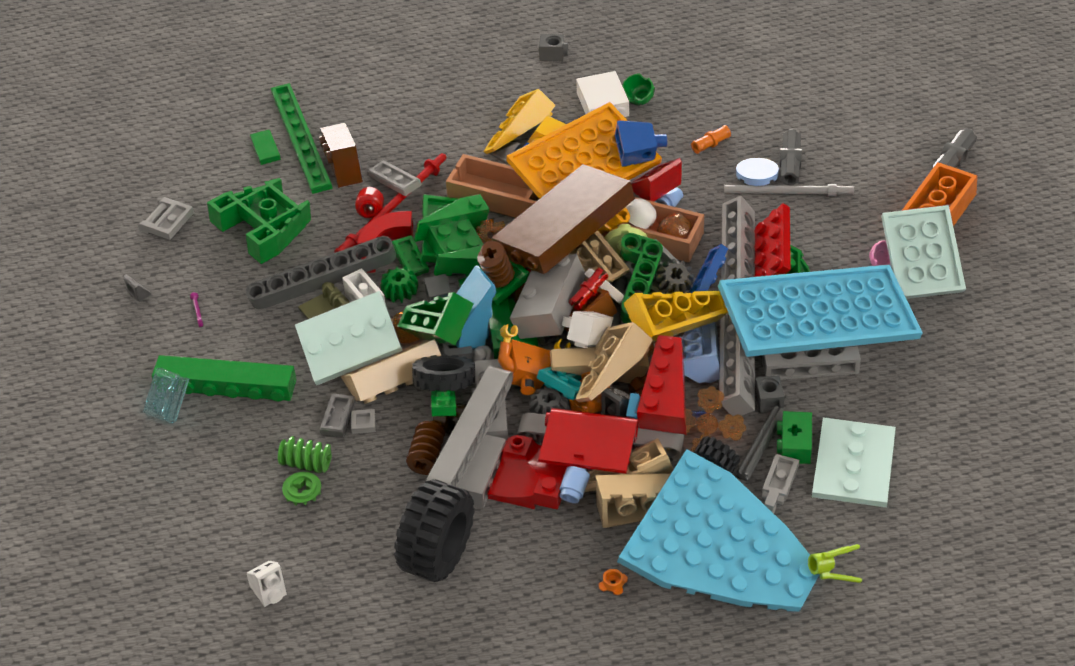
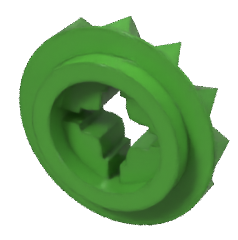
[282,472,322,505]

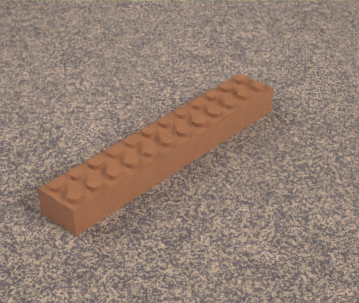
[446,154,704,262]

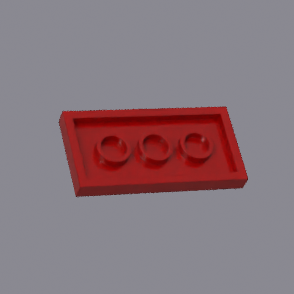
[754,203,791,277]

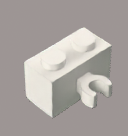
[562,311,613,348]

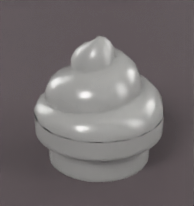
[472,345,494,362]

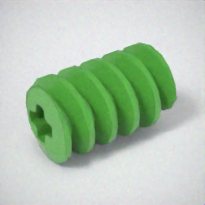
[278,436,332,473]

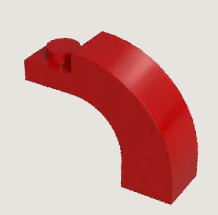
[357,211,414,273]

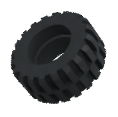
[394,479,475,582]

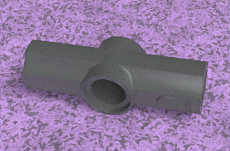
[932,128,977,169]
[780,129,802,185]

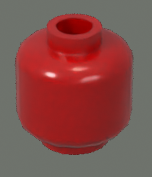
[355,187,384,219]

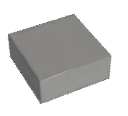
[351,409,376,434]

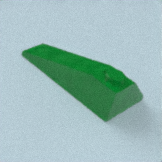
[488,295,539,359]

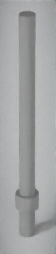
[724,184,854,197]

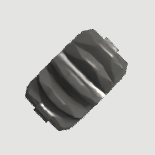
[655,258,694,294]
[529,386,569,415]

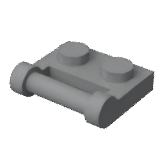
[138,197,194,240]

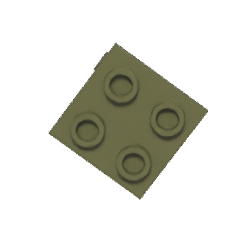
[298,282,350,319]

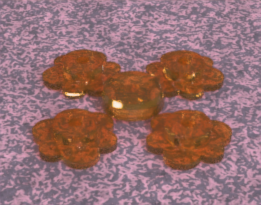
[686,386,746,452]

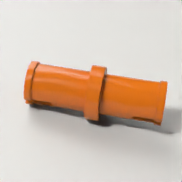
[691,125,731,154]

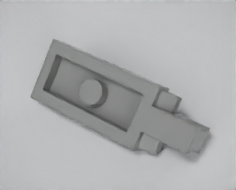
[761,454,800,514]

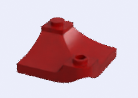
[487,435,569,510]

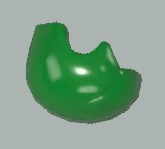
[622,73,655,105]

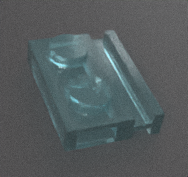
[143,368,189,423]

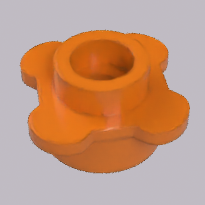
[599,569,628,595]

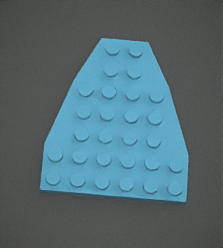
[617,449,819,611]

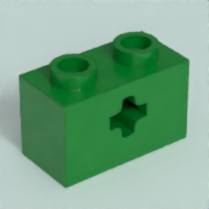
[776,411,812,464]

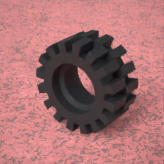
[693,436,740,473]

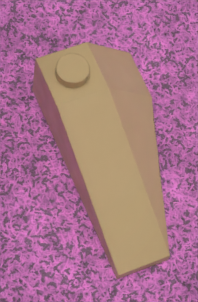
[575,322,653,402]

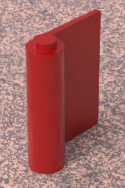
[538,408,639,474]

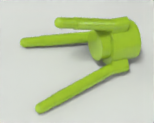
[808,544,862,583]

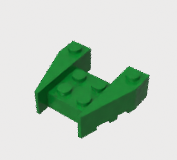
[207,178,311,264]
[414,194,489,277]

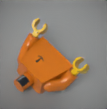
[498,324,571,395]

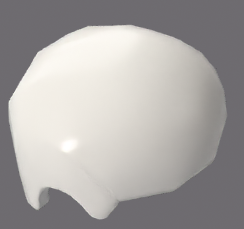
[626,199,657,229]

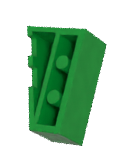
[397,292,474,346]

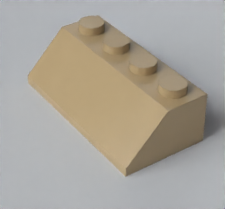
[341,339,441,404]

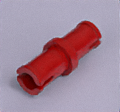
[569,268,608,310]

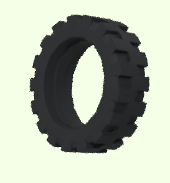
[412,355,475,392]

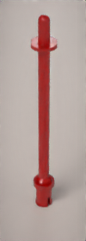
[334,153,447,253]

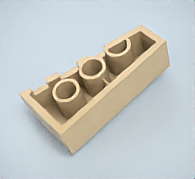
[596,474,671,528]

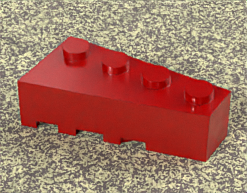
[637,335,687,435]

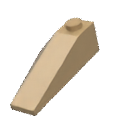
[550,346,649,383]
[585,438,674,492]

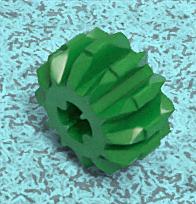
[380,266,418,303]

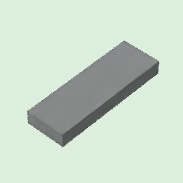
[368,160,422,196]

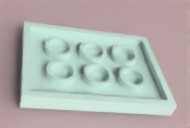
[881,205,966,299]
[295,291,403,385]
[812,417,896,507]

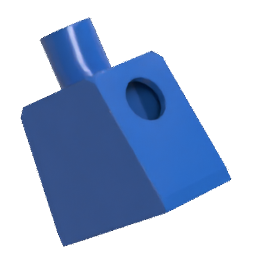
[615,121,667,167]

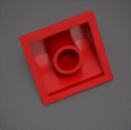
[631,158,682,202]

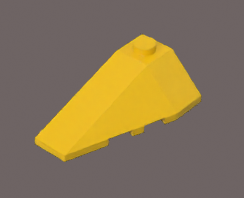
[483,89,556,154]

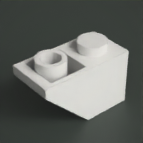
[247,561,287,607]

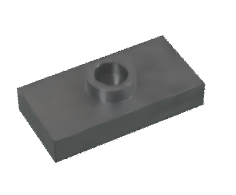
[320,394,355,437]

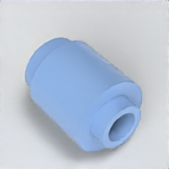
[559,466,590,503]

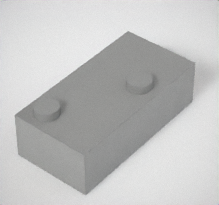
[510,254,586,339]

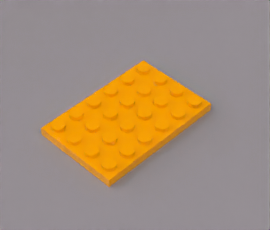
[506,102,662,199]

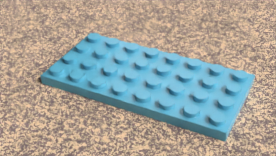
[718,265,923,357]

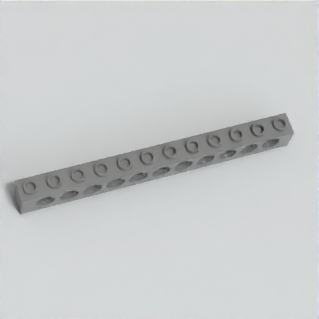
[719,196,755,418]

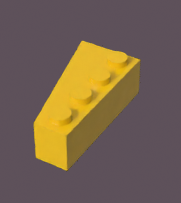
[624,291,728,342]

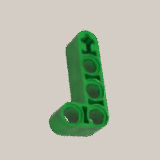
[620,233,663,324]

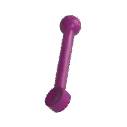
[190,292,203,327]

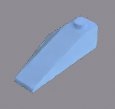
[680,322,720,383]

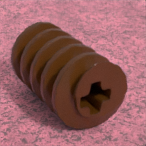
[477,241,515,288]
[406,421,446,475]

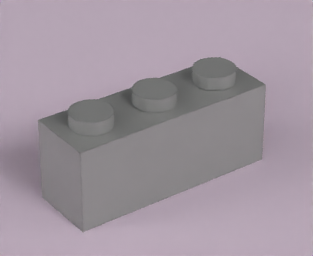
[458,435,506,508]

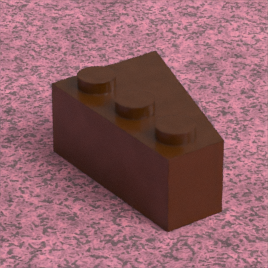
[319,123,363,188]

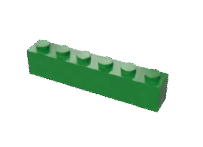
[152,355,297,402]

